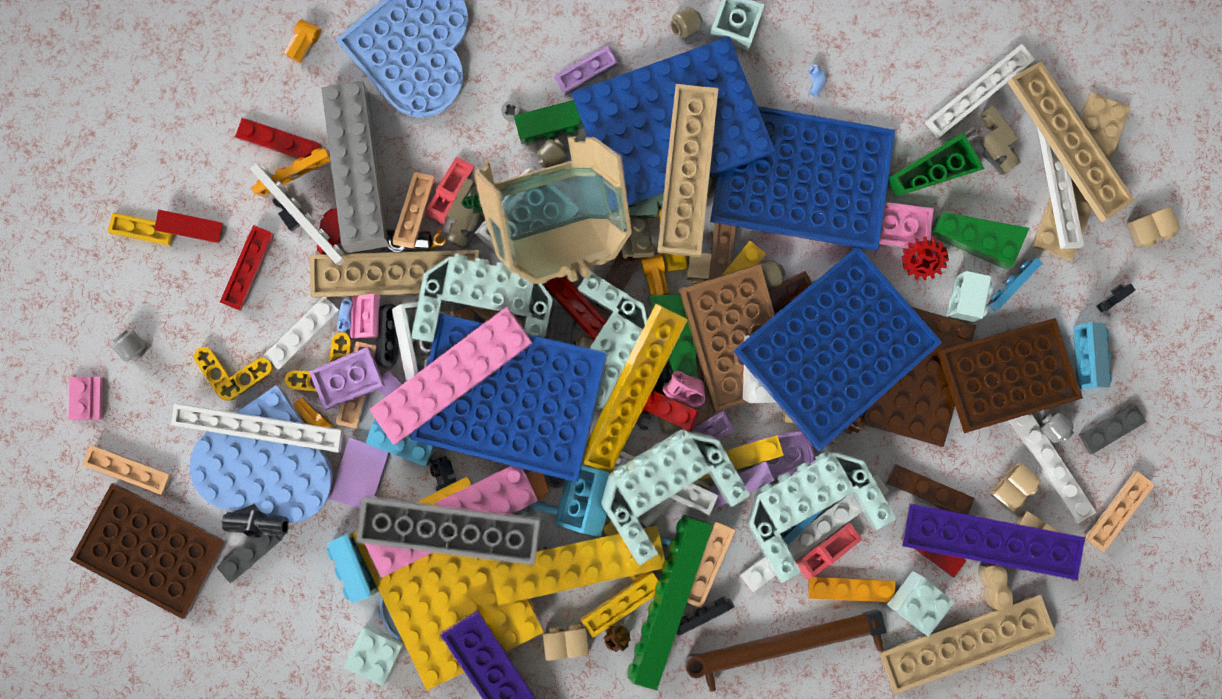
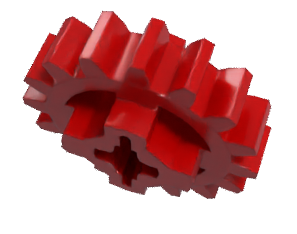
[901,236,949,280]

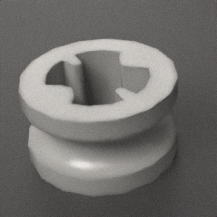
[501,101,521,122]
[965,126,980,143]

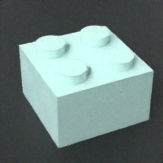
[709,0,764,51]
[946,271,993,323]
[887,571,955,637]
[344,624,405,686]

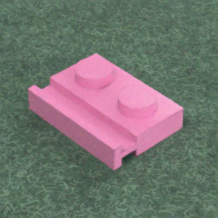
[350,294,380,339]
[68,377,103,420]

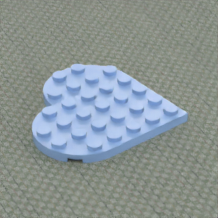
[335,0,468,118]
[190,384,333,523]

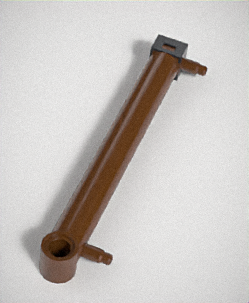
[685,609,887,692]

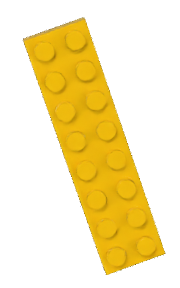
[582,304,688,473]
[489,525,665,605]

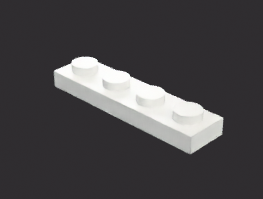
[264,297,339,370]

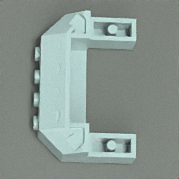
[411,254,552,342]
[578,271,647,412]
[601,429,750,565]
[747,451,896,583]

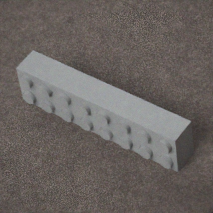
[321,80,389,253]
[357,496,541,565]

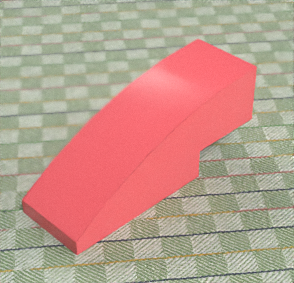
[426,157,475,226]
[795,522,862,579]

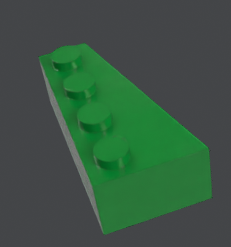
[888,133,985,197]
[931,212,1030,270]
[649,294,697,379]

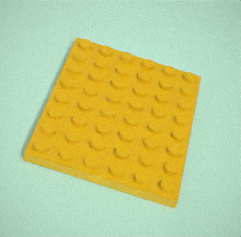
[352,476,544,691]

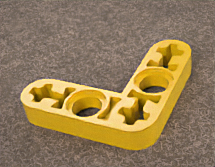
[285,332,352,392]
[194,347,274,401]

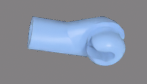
[809,64,826,97]
[337,299,352,332]

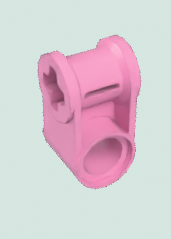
[663,371,705,407]

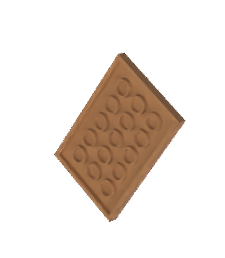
[679,264,775,412]

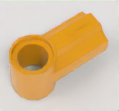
[284,18,321,64]
[641,254,669,296]
[293,398,332,428]

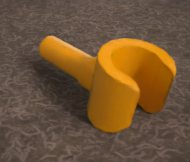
[430,230,447,251]

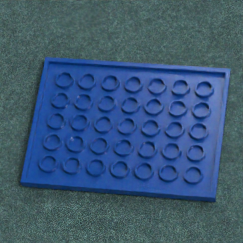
[571,37,775,210]
[710,106,895,251]
[733,247,942,451]
[411,313,608,482]

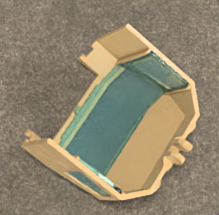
[474,137,632,284]

